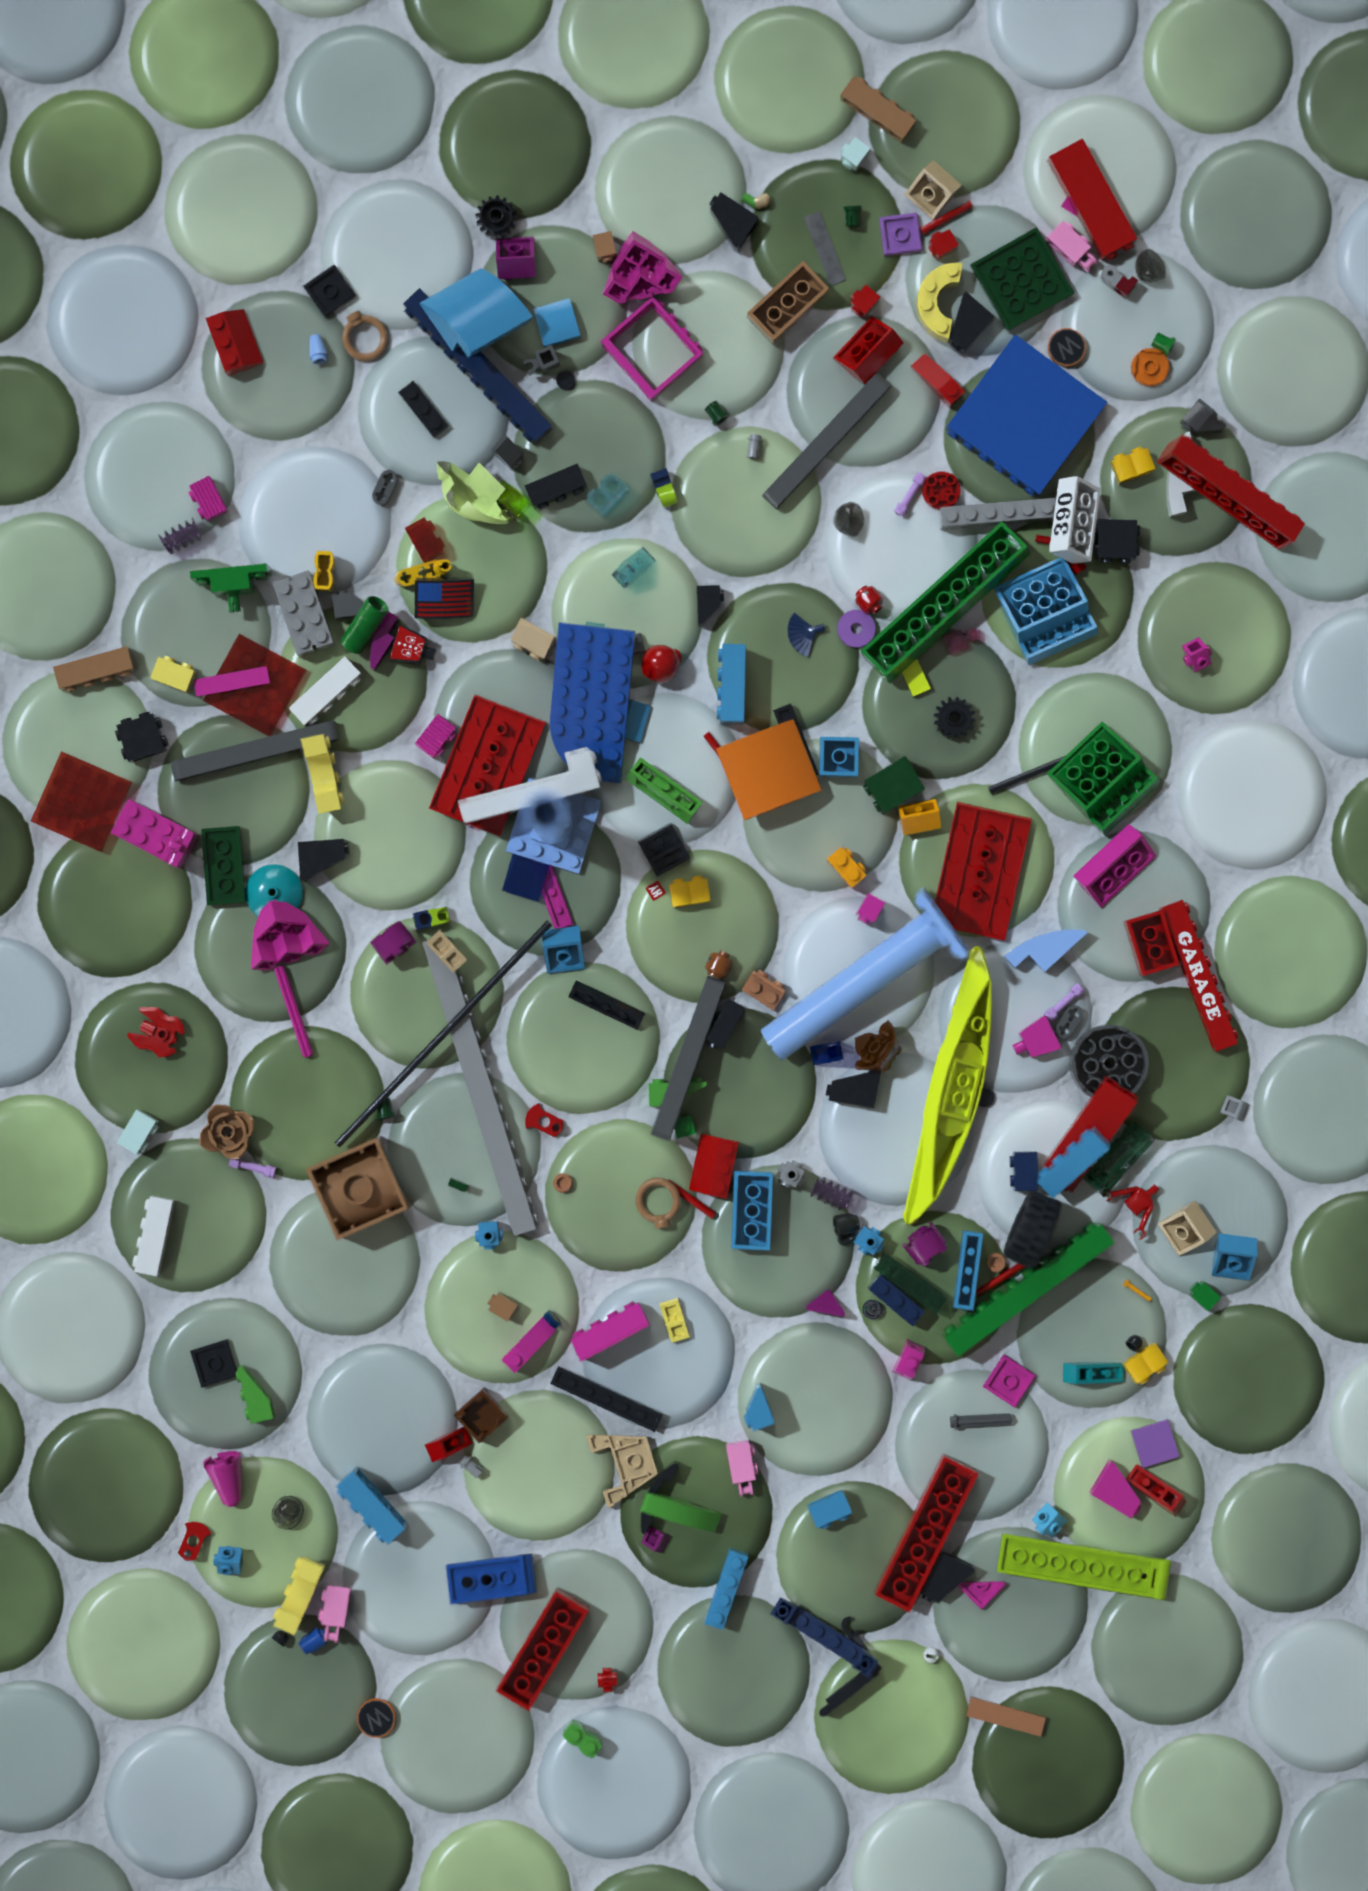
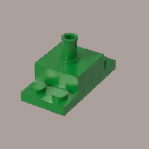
[190,563,272,613]

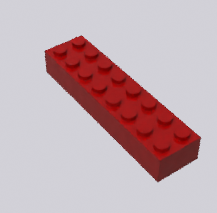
[1157,434,1305,550]
[874,1453,979,1613]

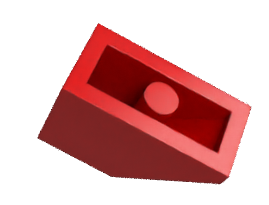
[425,1427,473,1462]

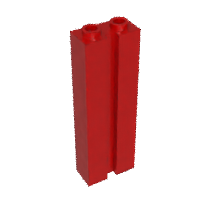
[1047,138,1137,261]
[1041,1076,1138,1193]

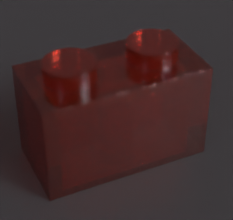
[405,517,445,563]

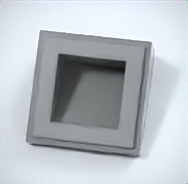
[1220,1095,1248,1121]

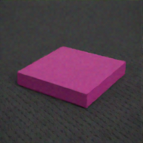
[983,1354,1036,1408]

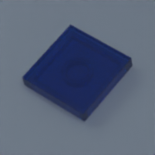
[502,854,550,902]

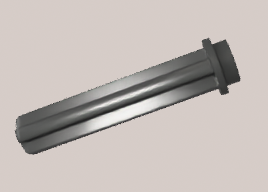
[950,1413,1012,1430]

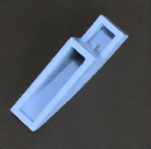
[1003,930,1087,972]

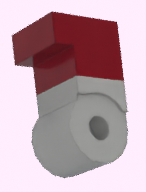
[1101,265,1138,299]

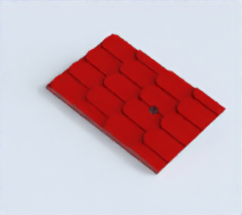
[429,694,546,836]
[935,801,1032,941]

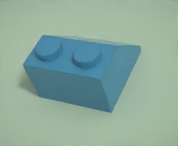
[542,926,585,974]
[1211,1233,1257,1281]
[744,1383,775,1431]

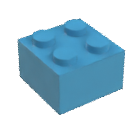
[819,737,859,778]

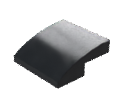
[637,823,691,877]

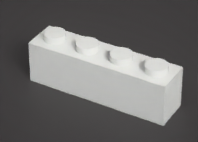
[289,657,362,727]
[132,1195,175,1276]

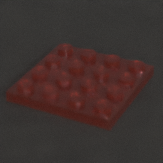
[202,634,307,736]
[31,751,133,852]

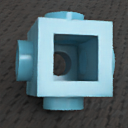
[1032,1503,1067,1538]

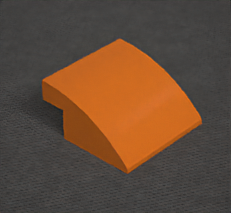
[716,719,822,820]

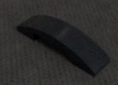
[641,1461,679,1534]

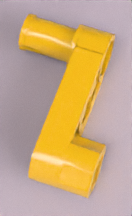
[394,559,452,588]

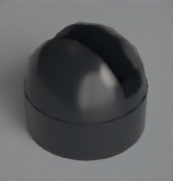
[1125,1335,1143,1352]
[271,1630,289,1647]

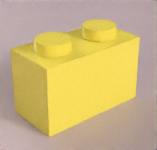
[150,656,197,694]

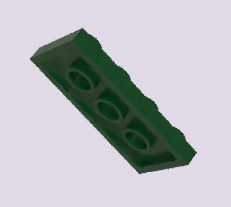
[201,826,246,905]

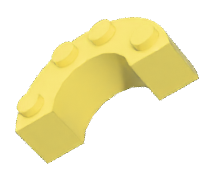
[916,263,963,343]
[301,734,344,814]
[273,1556,325,1635]

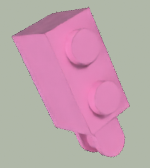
[1045,221,1098,272]
[726,1439,758,1497]
[318,1585,351,1643]

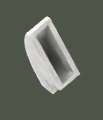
[1166,431,1196,518]

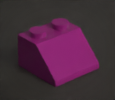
[496,236,536,280]

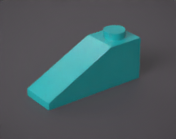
[1063,1362,1124,1384]

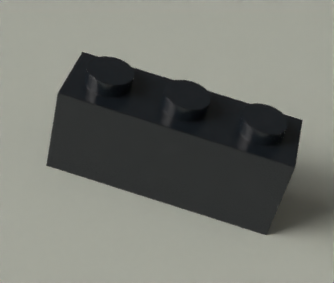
[525,463,587,510]

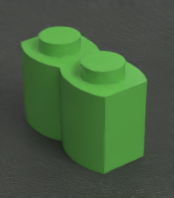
[563,1719,602,1758]

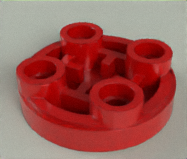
[922,471,961,510]

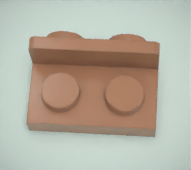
[742,970,786,1011]

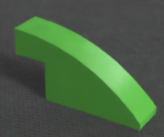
[641,1492,722,1532]

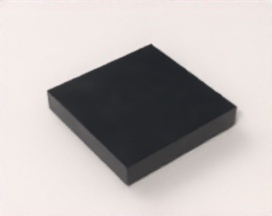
[303,265,357,318]
[190,1339,237,1388]

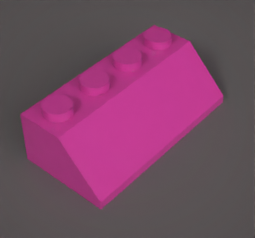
[1073,824,1157,908]
[571,1301,650,1362]

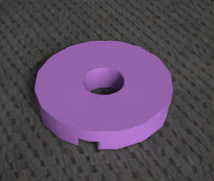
[837,610,875,648]

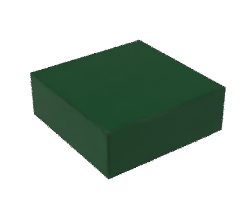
[448,1178,469,1192]

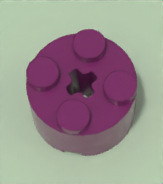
[370,921,417,965]
[902,1222,947,1267]

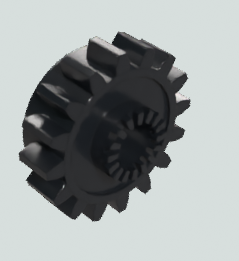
[475,195,517,239]
[933,697,976,739]

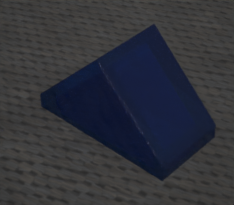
[810,1041,844,1065]

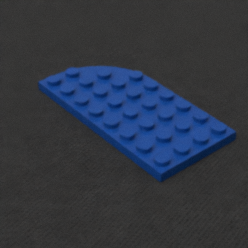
[550,622,636,784]

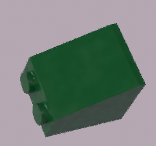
[863,756,925,814]

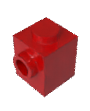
[927,229,959,261]
[850,285,880,318]

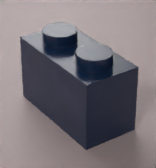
[1009,1151,1038,1191]

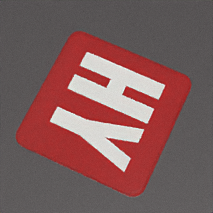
[646,881,666,901]

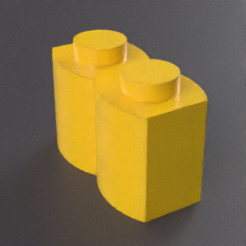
[1110,446,1156,485]
[313,551,336,593]
[669,875,711,908]
[1122,1343,1169,1385]

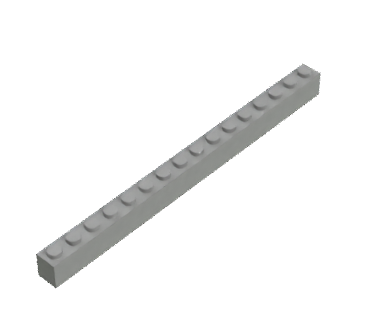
[422,938,539,1236]

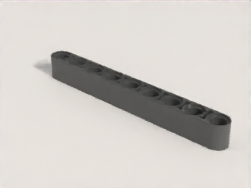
[762,372,892,509]
[170,720,340,781]
[651,976,726,1141]

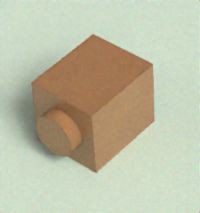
[593,231,617,263]
[487,1292,518,1322]

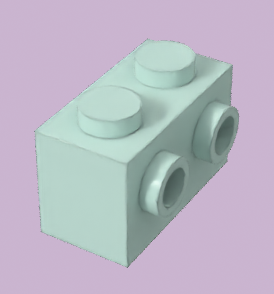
[117,1109,159,1155]

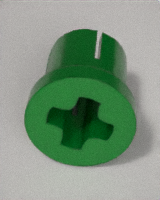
[1151,332,1176,356]

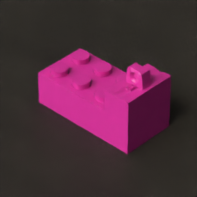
[111,799,200,869]

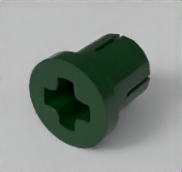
[843,206,862,227]
[705,401,730,427]
[376,1098,395,1120]

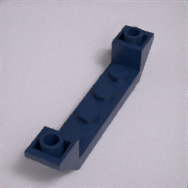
[771,1597,879,1678]

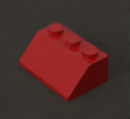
[205,309,264,376]
[833,316,904,384]
[689,1133,738,1199]

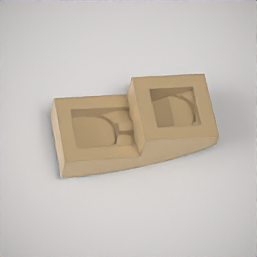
[426,930,467,973]

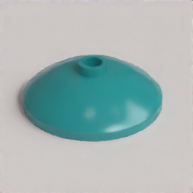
[245,864,303,916]

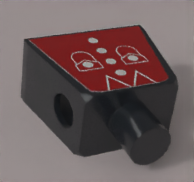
[389,625,437,665]

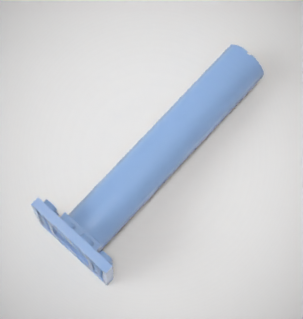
[506,778,602,874]
[761,887,969,1060]

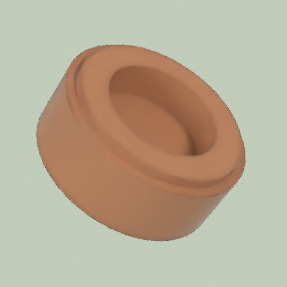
[553,1173,572,1193]
[986,1253,1006,1272]

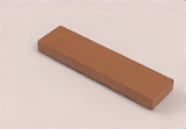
[966,1696,1046,1737]

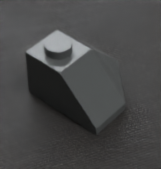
[1180,398,1226,435]

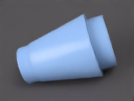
[309,334,328,364]

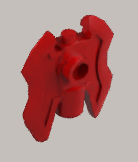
[127,1007,185,1058]

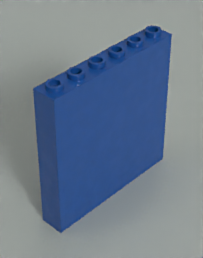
[945,334,1107,497]

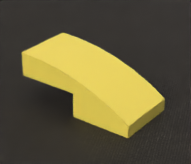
[659,1298,690,1343]

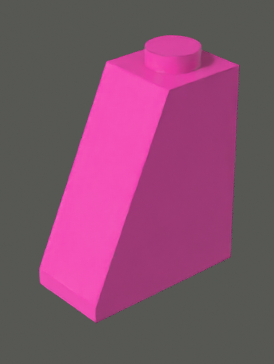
[1089,1459,1141,1518]

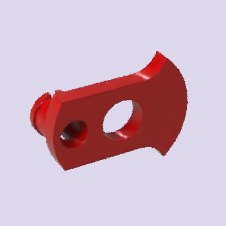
[525,1103,563,1138]
[178,1522,211,1561]

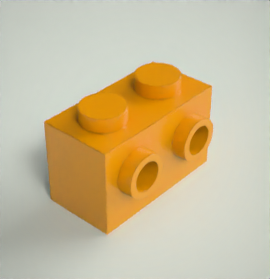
[898,799,941,835]
[826,846,867,889]

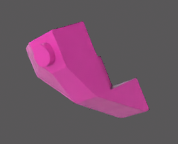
[603,231,683,304]
[251,900,329,971]

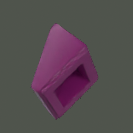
[641,1526,670,1553]

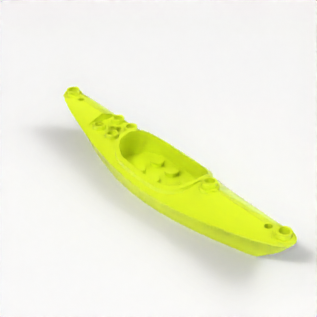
[903,946,992,1225]

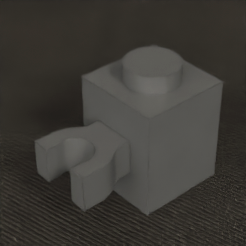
[523,345,560,376]

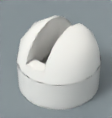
[923,1647,939,1663]

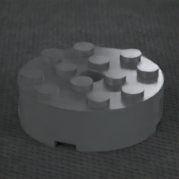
[1069,1025,1149,1097]

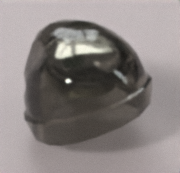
[1135,249,1166,283]
[833,501,864,537]
[272,1496,304,1530]

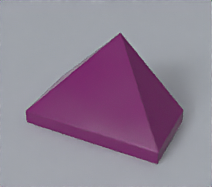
[806,1289,845,1317]

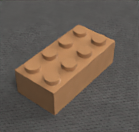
[747,261,829,345]

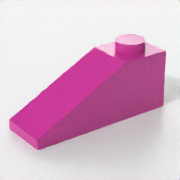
[501,1317,556,1373]

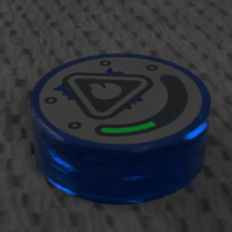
[862,1299,882,1319]
[544,1310,562,1329]

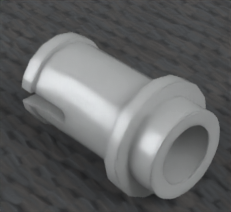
[747,434,763,459]
[458,1455,484,1478]

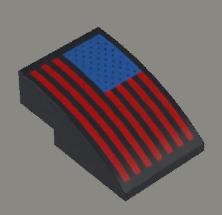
[414,577,474,619]

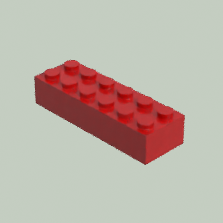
[496,1587,589,1711]

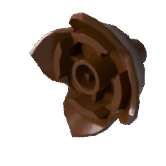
[855,1020,902,1072]

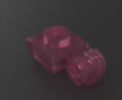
[943,627,981,655]

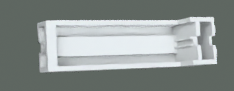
[458,747,602,823]

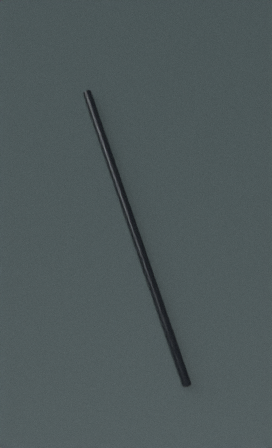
[334,920,552,1148]

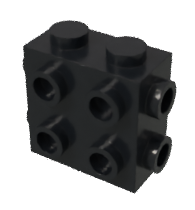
[1092,519,1140,564]
[115,712,169,763]

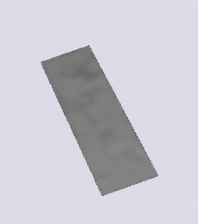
[804,211,846,286]

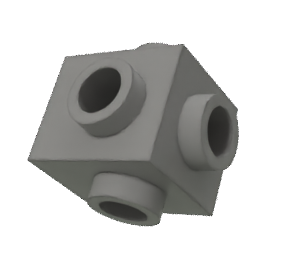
[777,1160,806,1189]

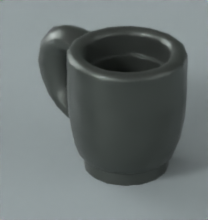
[833,1213,860,1246]

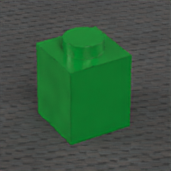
[674,1115,696,1139]
[1189,1281,1221,1312]

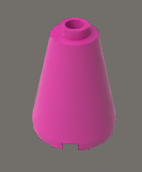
[203,1451,242,1507]

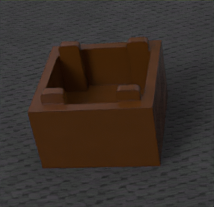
[454,1387,509,1444]

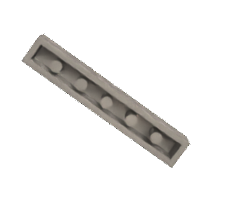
[939,498,1056,530]

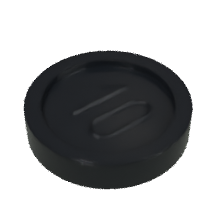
[556,370,575,390]
[978,1088,994,1107]

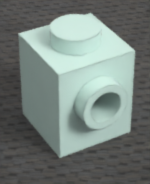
[840,137,870,171]

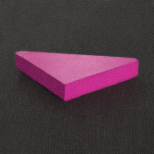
[958,1581,1006,1610]

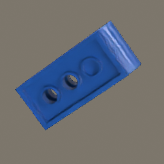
[446,1553,537,1604]

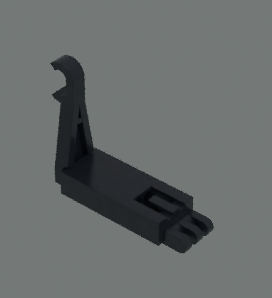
[819,1616,882,1717]

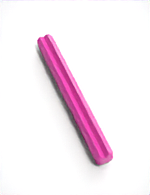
[274,966,313,1058]

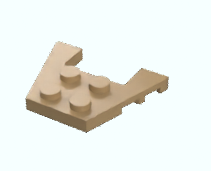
[586,1434,658,1508]

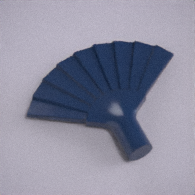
[788,612,825,657]

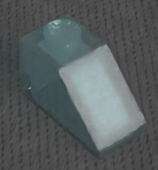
[612,547,656,589]

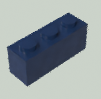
[867,1273,925,1327]

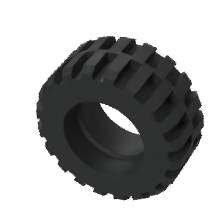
[1003,1191,1062,1268]

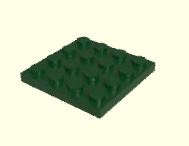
[970,227,1074,332]

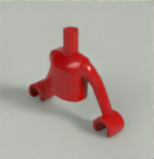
[1101,1184,1159,1240]

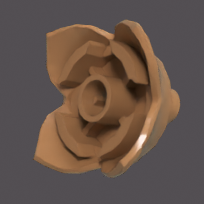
[199,1104,254,1159]

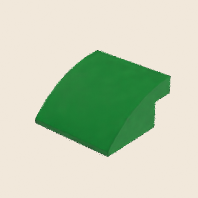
[1047,721,1160,836]

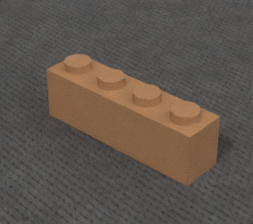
[840,76,916,144]
[53,646,136,693]

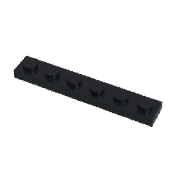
[550,1366,663,1432]

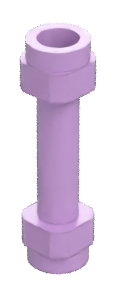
[894,472,927,517]
[1044,983,1085,1022]
[229,1158,276,1178]

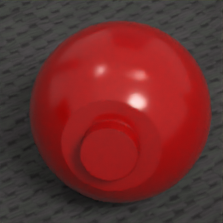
[641,645,682,683]

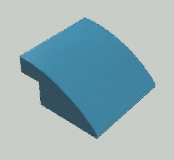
[420,268,533,358]
[994,558,1098,666]

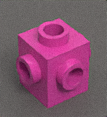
[1182,637,1212,672]

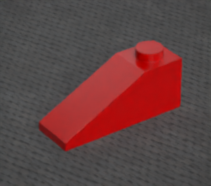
[911,353,965,408]
[1125,1464,1187,1517]

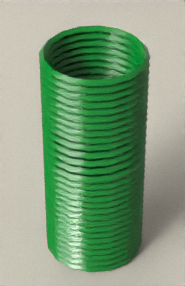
[341,596,389,654]

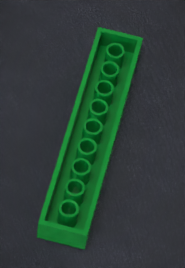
[861,521,1030,684]
[942,1222,1115,1357]

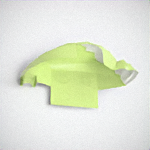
[437,461,514,524]

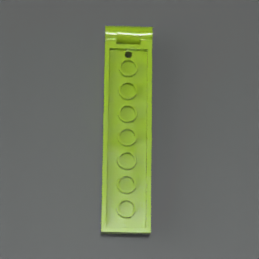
[996,1533,1172,1600]

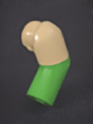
[741,192,771,210]

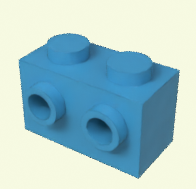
[807,1489,852,1529]

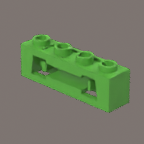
[626,757,703,824]

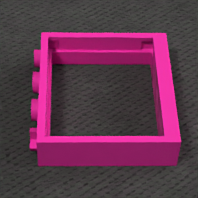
[601,297,703,402]

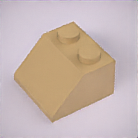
[904,160,962,220]
[511,618,556,661]
[1158,1201,1217,1256]

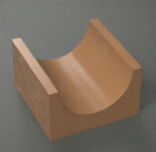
[306,1136,412,1240]

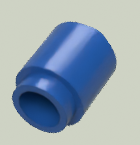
[299,1627,328,1655]

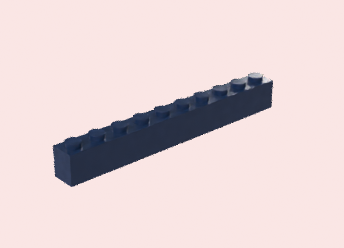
[403,288,552,444]

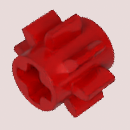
[597,1668,617,1692]

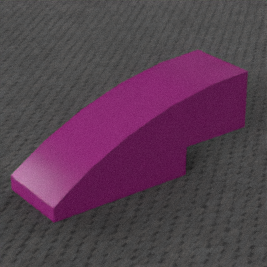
[370,611,400,671]

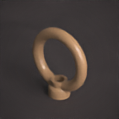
[342,310,388,361]
[636,1178,680,1228]

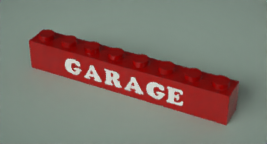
[1159,900,1239,1052]

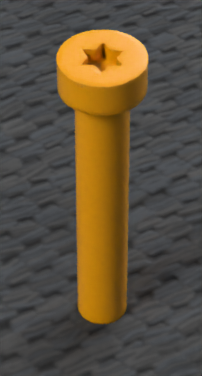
[1123,1279,1152,1302]

